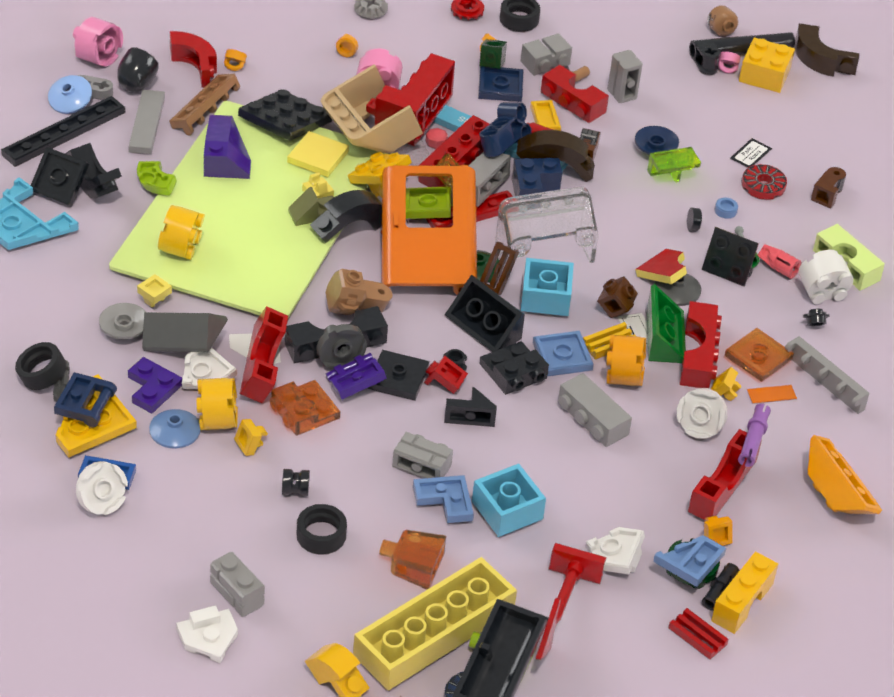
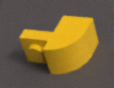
[305,643,370,697]

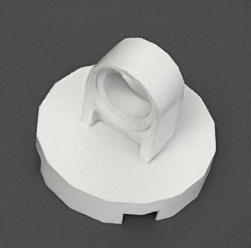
[677,388,728,438]
[76,461,128,515]

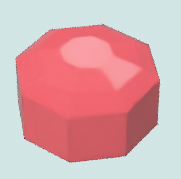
[426,128,448,149]

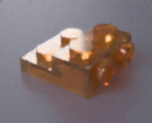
[269,380,341,436]

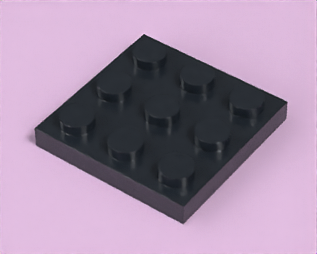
[238,89,332,141]

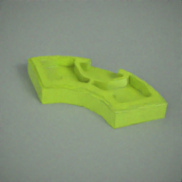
[137,161,177,195]

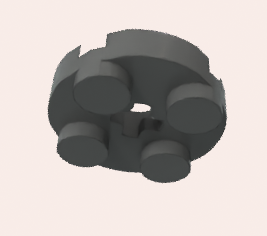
[317,324,367,370]

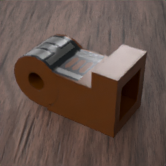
[580,128,601,161]
[811,167,846,209]

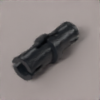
[702,563,740,611]

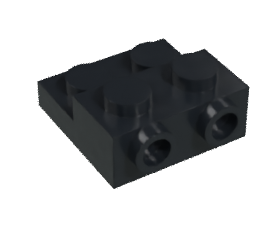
[479,341,549,395]

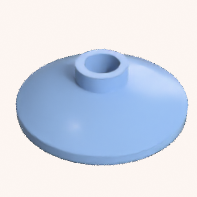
[48,75,92,114]

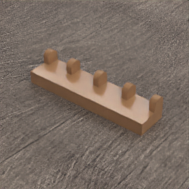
[169,73,240,136]

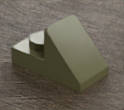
[288,187,334,226]

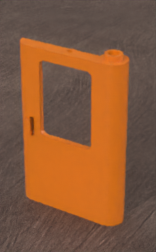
[381,165,477,295]

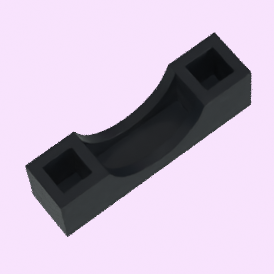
[284,306,388,364]

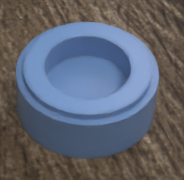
[715,197,738,219]

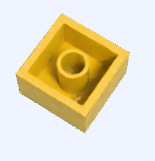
[739,38,795,93]

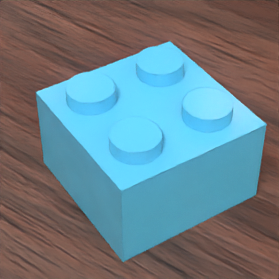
[521,258,574,316]
[472,463,546,537]

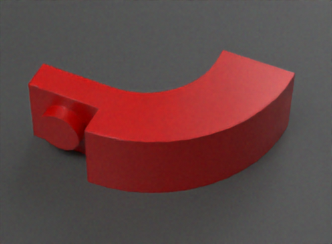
[170,31,217,88]

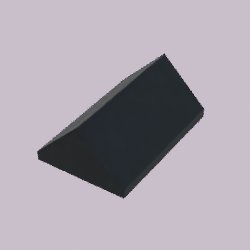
[444,275,525,352]

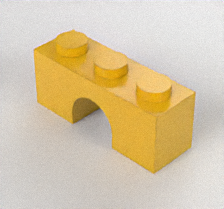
[711,551,779,634]

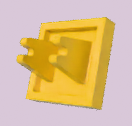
[348,152,412,198]

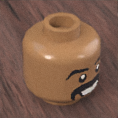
[707,5,738,36]

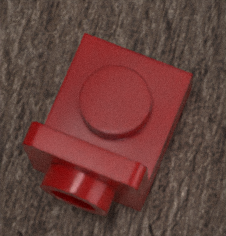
[424,356,468,394]

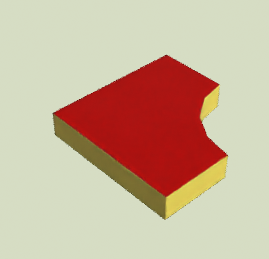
[635,248,687,284]

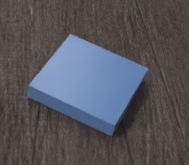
[532,331,594,377]

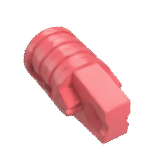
[758,244,802,279]

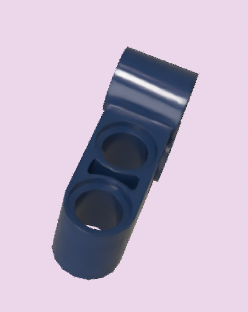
[479,102,532,157]

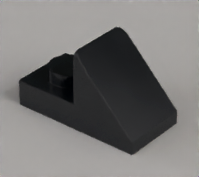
[444,387,497,427]

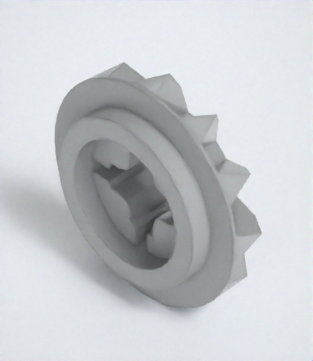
[354,0,388,18]

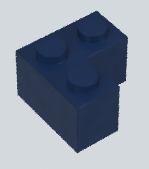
[512,158,562,210]

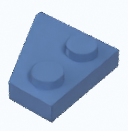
[653,535,726,587]

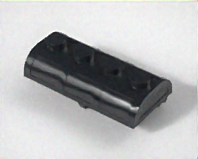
[452,598,549,697]

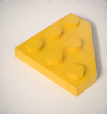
[55,374,137,458]

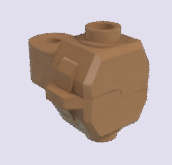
[325,269,393,315]

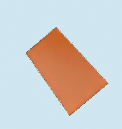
[747,385,797,403]

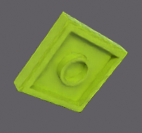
[406,187,452,219]

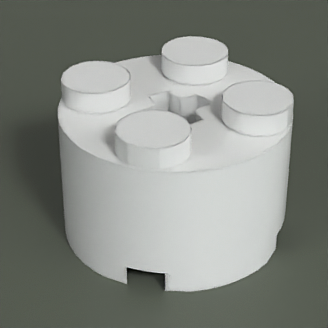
[798,250,853,304]

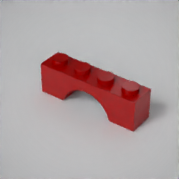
[680,301,722,388]
[239,306,288,403]
[688,429,762,520]

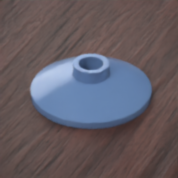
[149,409,201,448]

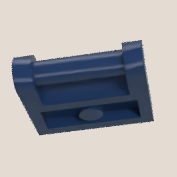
[54,372,117,427]

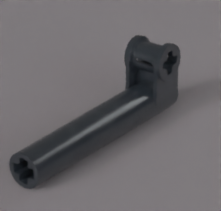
[689,32,795,75]

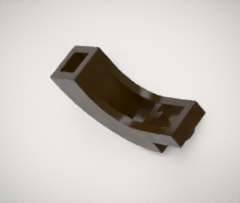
[795,23,860,77]
[516,130,595,182]

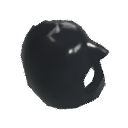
[117,47,159,92]

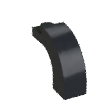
[65,143,122,198]
[310,190,382,243]

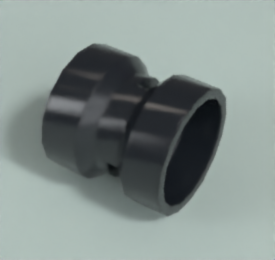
[282,469,310,496]

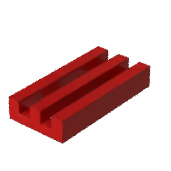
[668,608,729,659]

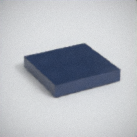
[478,66,524,102]

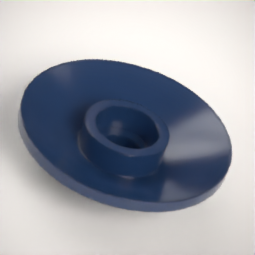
[635,126,679,156]

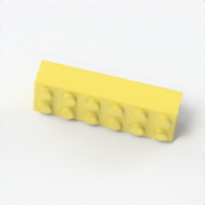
[353,557,517,691]

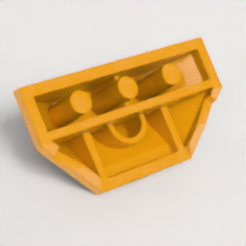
[808,435,882,514]

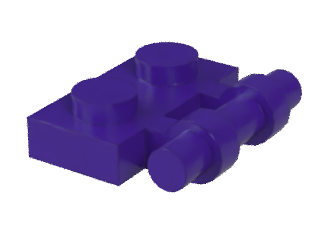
[325,353,387,400]

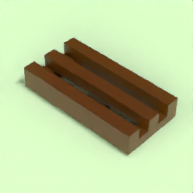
[480,242,519,295]

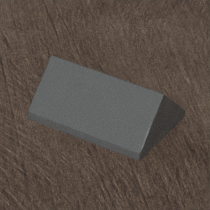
[142,312,228,352]

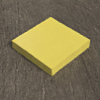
[287,131,349,177]

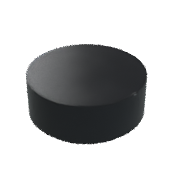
[687,207,702,231]

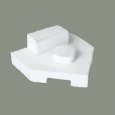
[182,348,238,389]
[586,527,645,574]
[176,605,238,663]

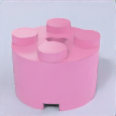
[73,17,123,66]
[356,48,403,89]

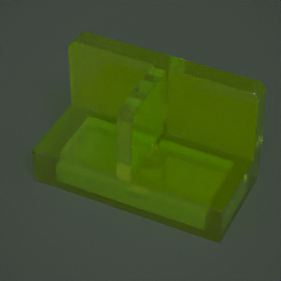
[647,147,701,183]

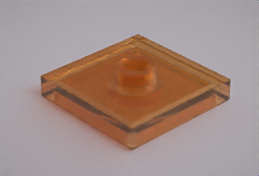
[724,328,794,382]

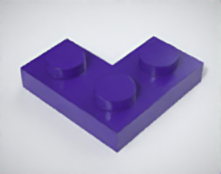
[128,357,183,414]

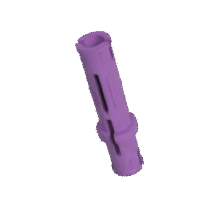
[738,403,771,467]

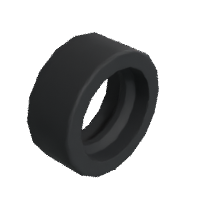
[500,0,541,32]
[15,342,67,390]
[296,504,347,555]

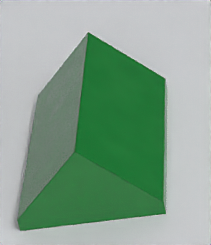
[647,284,686,364]

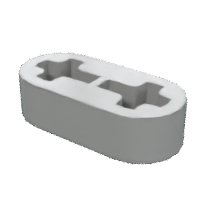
[77,75,113,100]

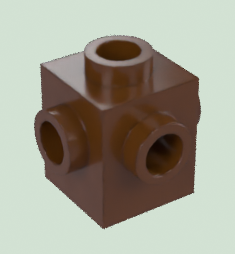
[597,276,638,318]

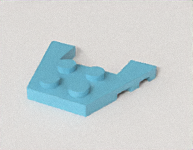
[0,177,79,250]

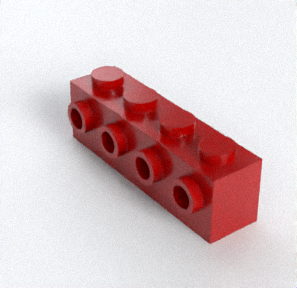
[418,115,490,187]

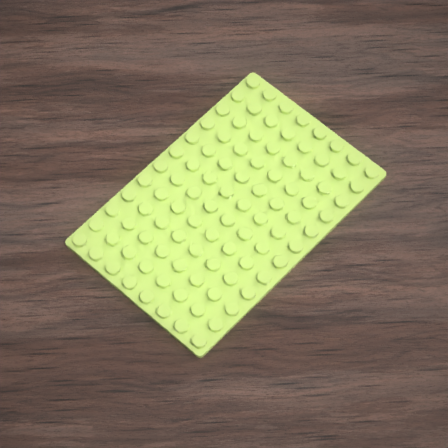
[109,101,389,318]

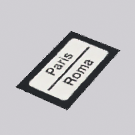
[730,138,772,168]

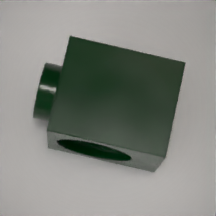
[479,39,507,69]

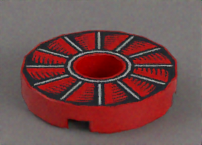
[742,164,787,200]

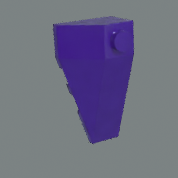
[204,115,251,179]

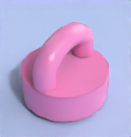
[718,52,741,73]

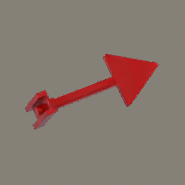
[536,543,607,660]

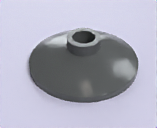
[655,274,701,306]

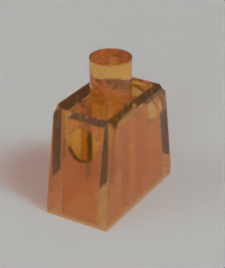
[379,530,447,590]

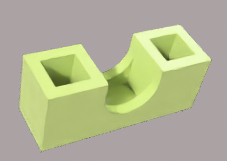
[813,224,885,291]

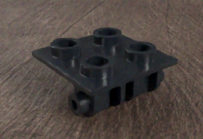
[701,227,759,287]

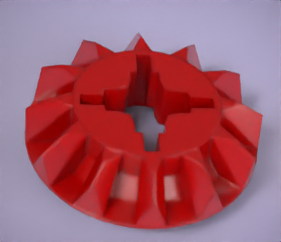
[451,0,485,21]

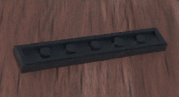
[1,96,126,167]

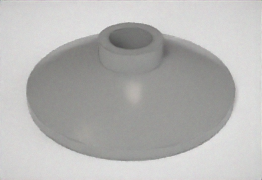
[99,303,146,339]

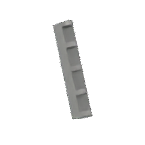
[785,336,869,414]

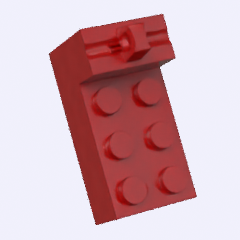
[366,53,455,146]

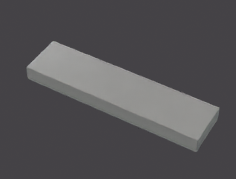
[128,90,165,154]

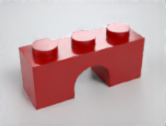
[541,65,609,123]

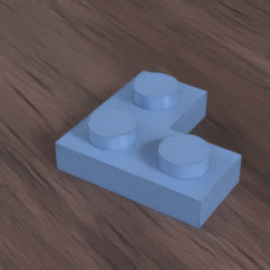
[413,475,474,523]

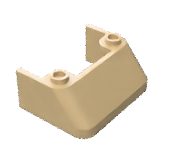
[321,64,423,153]

